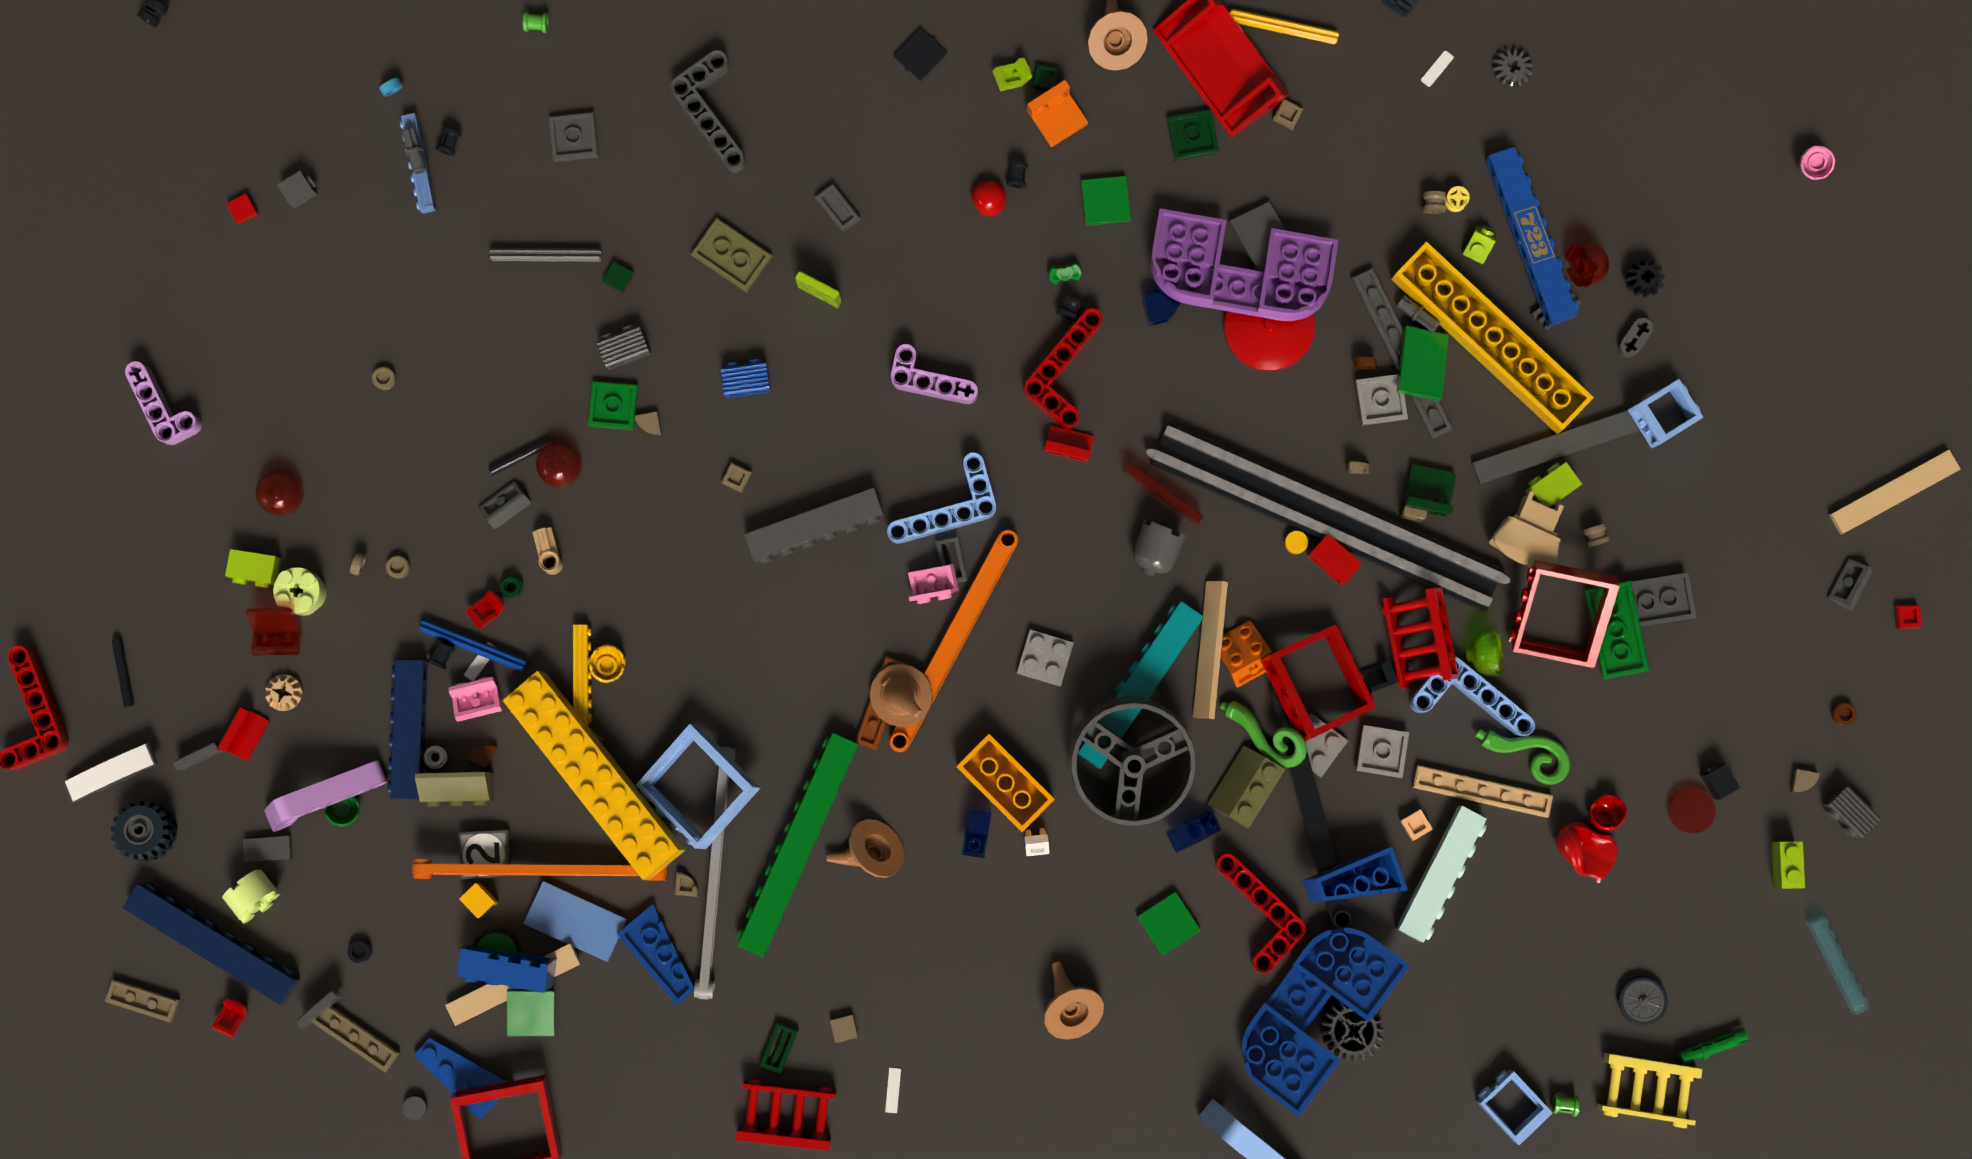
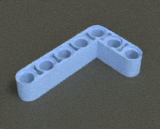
[887,452,996,544]
[1410,656,1535,737]
[1198,1099,1286,1159]

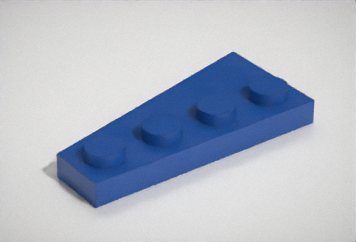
[617,904,694,1006]
[414,1037,509,1120]

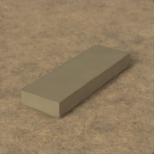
[105,979,180,1023]

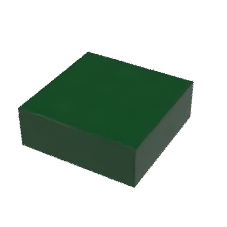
[1033,64,1059,91]
[603,262,634,293]

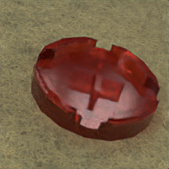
[1668,788,1715,833]

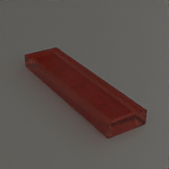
[1123,464,1203,526]

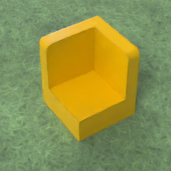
[459,882,499,918]

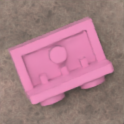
[908,564,959,604]
[448,677,502,722]

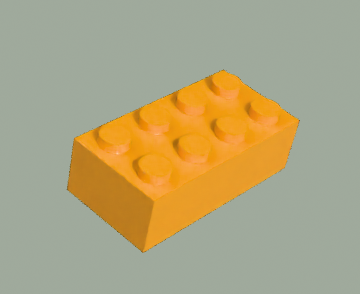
[956,734,1055,832]

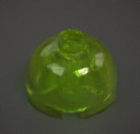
[1466,629,1504,676]

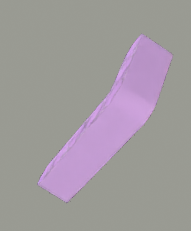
[264,760,388,832]

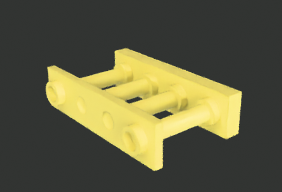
[1597,1052,1702,1128]

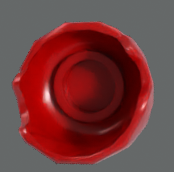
[971,179,1007,217]
[1589,794,1627,831]

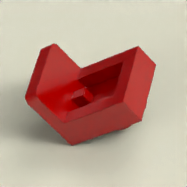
[465,590,505,629]
[212,997,247,1038]

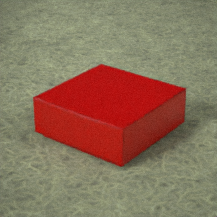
[226,194,258,225]
[1894,604,1922,629]

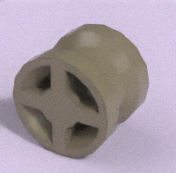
[1423,191,1446,214]
[1583,524,1611,548]

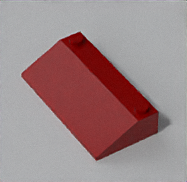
[1153,0,1290,137]

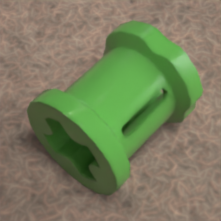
[523,11,549,33]
[1551,1093,1580,1117]

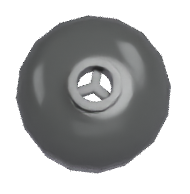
[1133,519,1187,577]

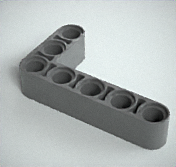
[670,50,745,173]

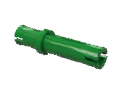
[1678,1028,1749,1066]

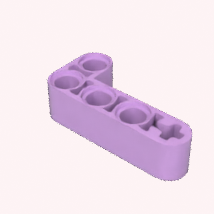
[891,344,978,404]
[125,361,202,445]

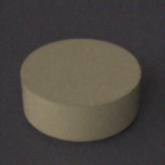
[372,367,396,390]
[350,552,366,576]
[386,555,410,579]

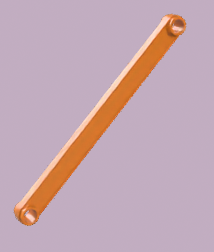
[889,530,1018,752]
[412,859,668,881]

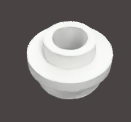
[424,746,447,769]

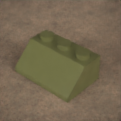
[1207,746,1285,829]
[415,772,494,807]

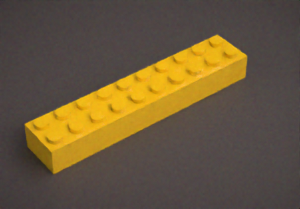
[1391,241,1594,434]
[502,671,685,880]

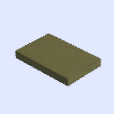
[691,217,772,293]

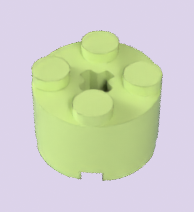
[273,568,326,616]
[222,869,280,924]

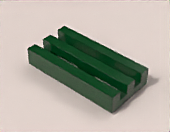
[759,1022,799,1075]

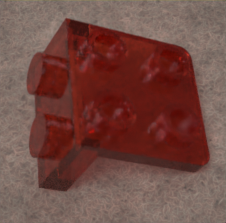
[246,606,302,656]

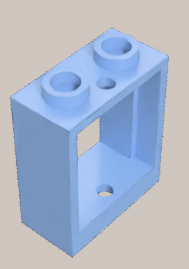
[1628,379,1704,448]
[1476,1069,1553,1145]

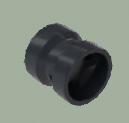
[136,0,168,28]

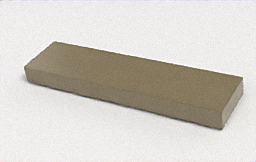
[312,1006,400,1073]

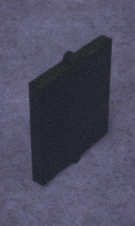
[893,28,947,81]

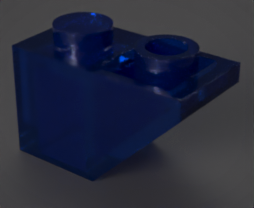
[1142,290,1182,327]
[961,809,992,858]
[1166,809,1221,853]

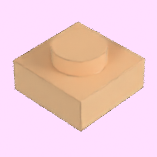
[1400,809,1432,841]

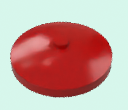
[1224,311,1315,372]

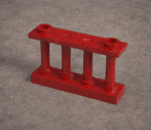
[1382,588,1459,689]
[736,1078,837,1151]

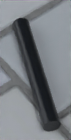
[489,437,554,476]
[112,639,133,708]

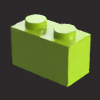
[1525,462,1582,508]
[225,549,281,588]
[1771,841,1805,889]

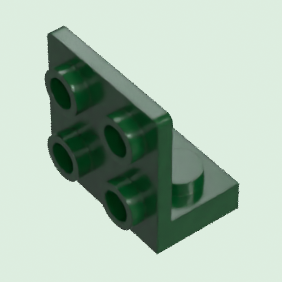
[1403,464,1456,518]

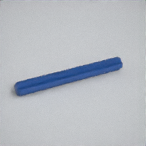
[419,619,527,672]

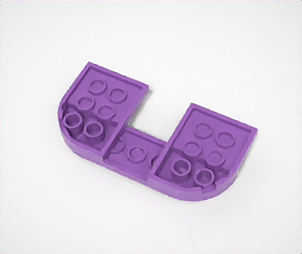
[1150,208,1339,321]

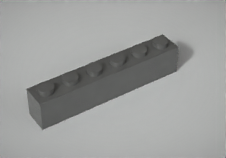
[744,488,884,564]

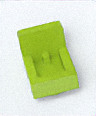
[992,57,1032,91]
[1463,226,1497,264]

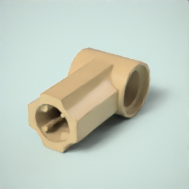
[532,527,563,575]

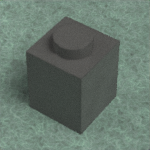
[277,171,317,209]

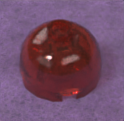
[1565,241,1609,288]
[536,443,582,488]
[255,471,304,517]

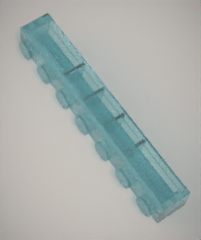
[1806,916,1869,1015]

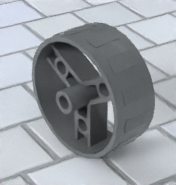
[1069,696,1195,826]

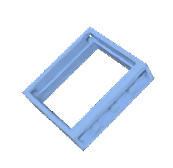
[636,724,760,849]

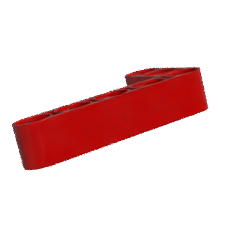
[1024,308,1103,430]
[0,646,69,770]
[1215,854,1306,973]

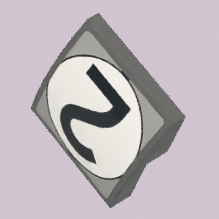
[459,830,511,879]

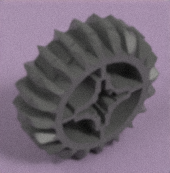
[1321,1001,1384,1063]

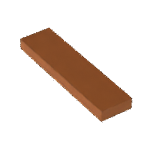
[855,656,908,751]

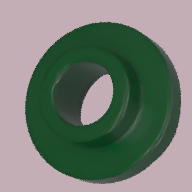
[500,575,523,598]

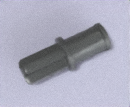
[402,128,427,174]
[1397,295,1440,332]

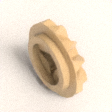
[265,674,302,711]

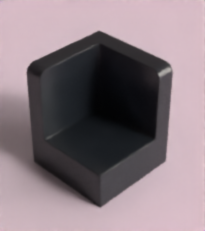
[1361,661,1398,693]

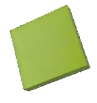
[795,271,842,308]

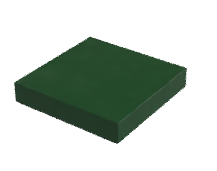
[1166,109,1219,161]

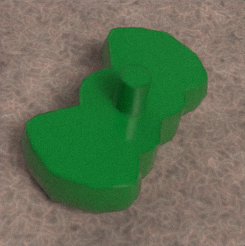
[1048,262,1082,285]

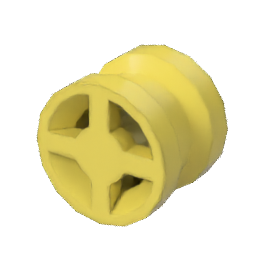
[1444,186,1470,212]

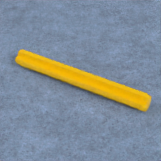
[1230,9,1339,44]

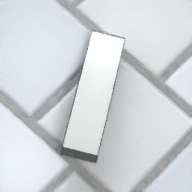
[64,742,158,803]

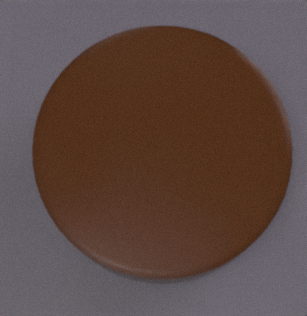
[1354,357,1377,370]
[1831,702,1857,726]

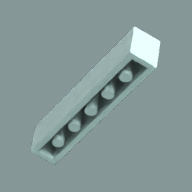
[1395,806,1487,943]

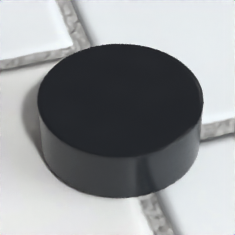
[348,940,373,963]

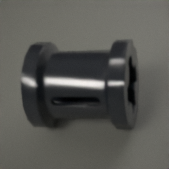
[435,127,462,156]
[1006,161,1028,189]
[427,641,455,670]

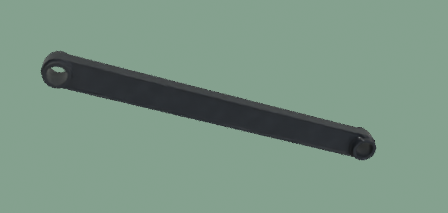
[1270,688,1352,929]

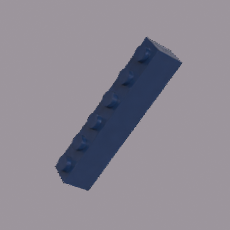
[387,660,428,799]

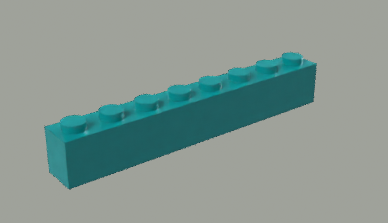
[1078,602,1204,770]

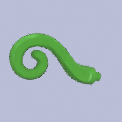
[1220,700,1307,768]
[1475,729,1570,785]

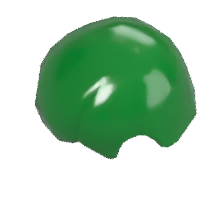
[324,796,359,827]

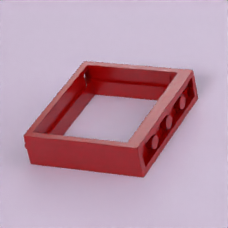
[1509,560,1620,668]
[1260,624,1376,741]
[450,1075,562,1159]

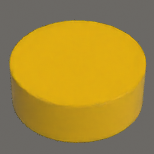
[1285,531,1308,554]

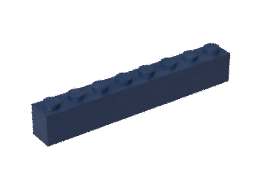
[122,882,300,1005]

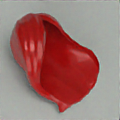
[1555,822,1617,883]

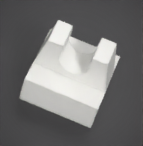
[1025,828,1049,856]

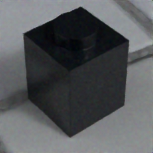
[1700,762,1740,800]

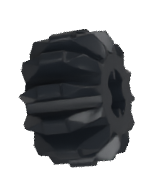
[1625,259,1665,298]

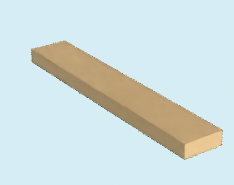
[1829,450,1961,535]
[1193,581,1228,719]
[1412,765,1553,818]
[445,943,581,1026]

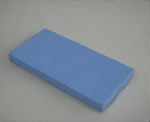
[523,881,628,962]

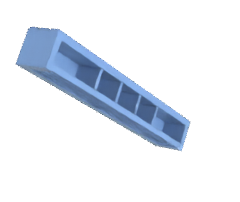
[400,113,436,213]

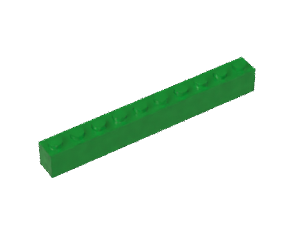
[736,733,859,957]

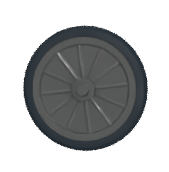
[1618,976,1668,1026]

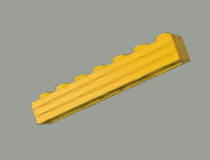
[573,625,592,726]

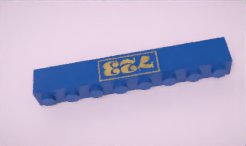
[1485,147,1578,327]

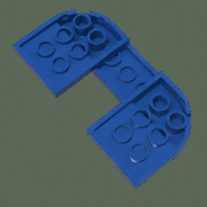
[1242,928,1411,1117]

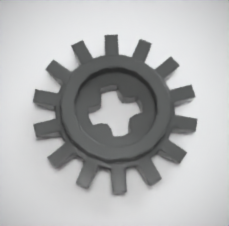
[1493,47,1534,87]

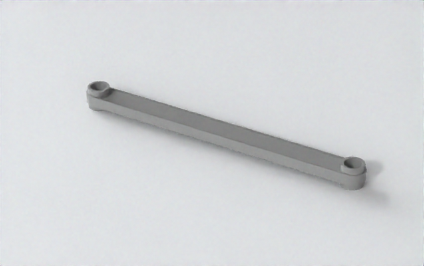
[694,746,736,1000]

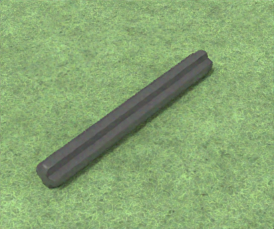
[489,248,602,262]

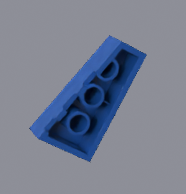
[1302,847,1408,902]
[456,945,557,993]

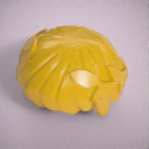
[589,644,625,683]

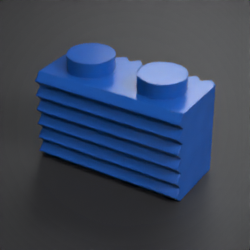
[721,359,771,398]

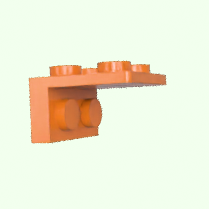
[1027,80,1088,147]
[1221,621,1273,688]

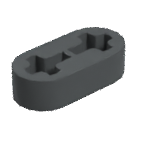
[1618,318,1653,358]

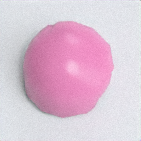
[1799,145,1835,180]

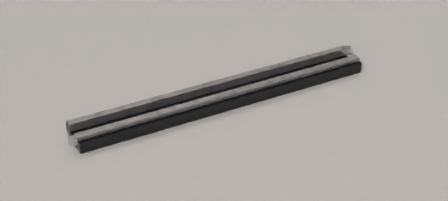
[1146,422,1510,612]

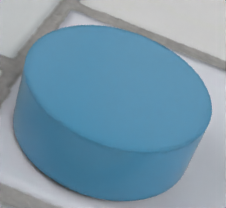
[379,77,403,97]

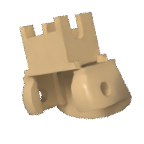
[1489,491,1564,568]

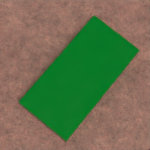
[1585,580,1651,679]

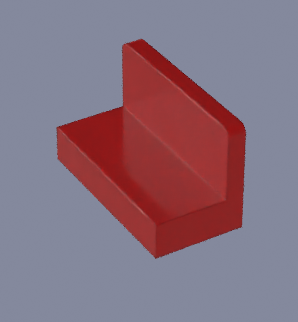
[1044,426,1094,463]
[1307,535,1362,586]
[218,707,270,761]

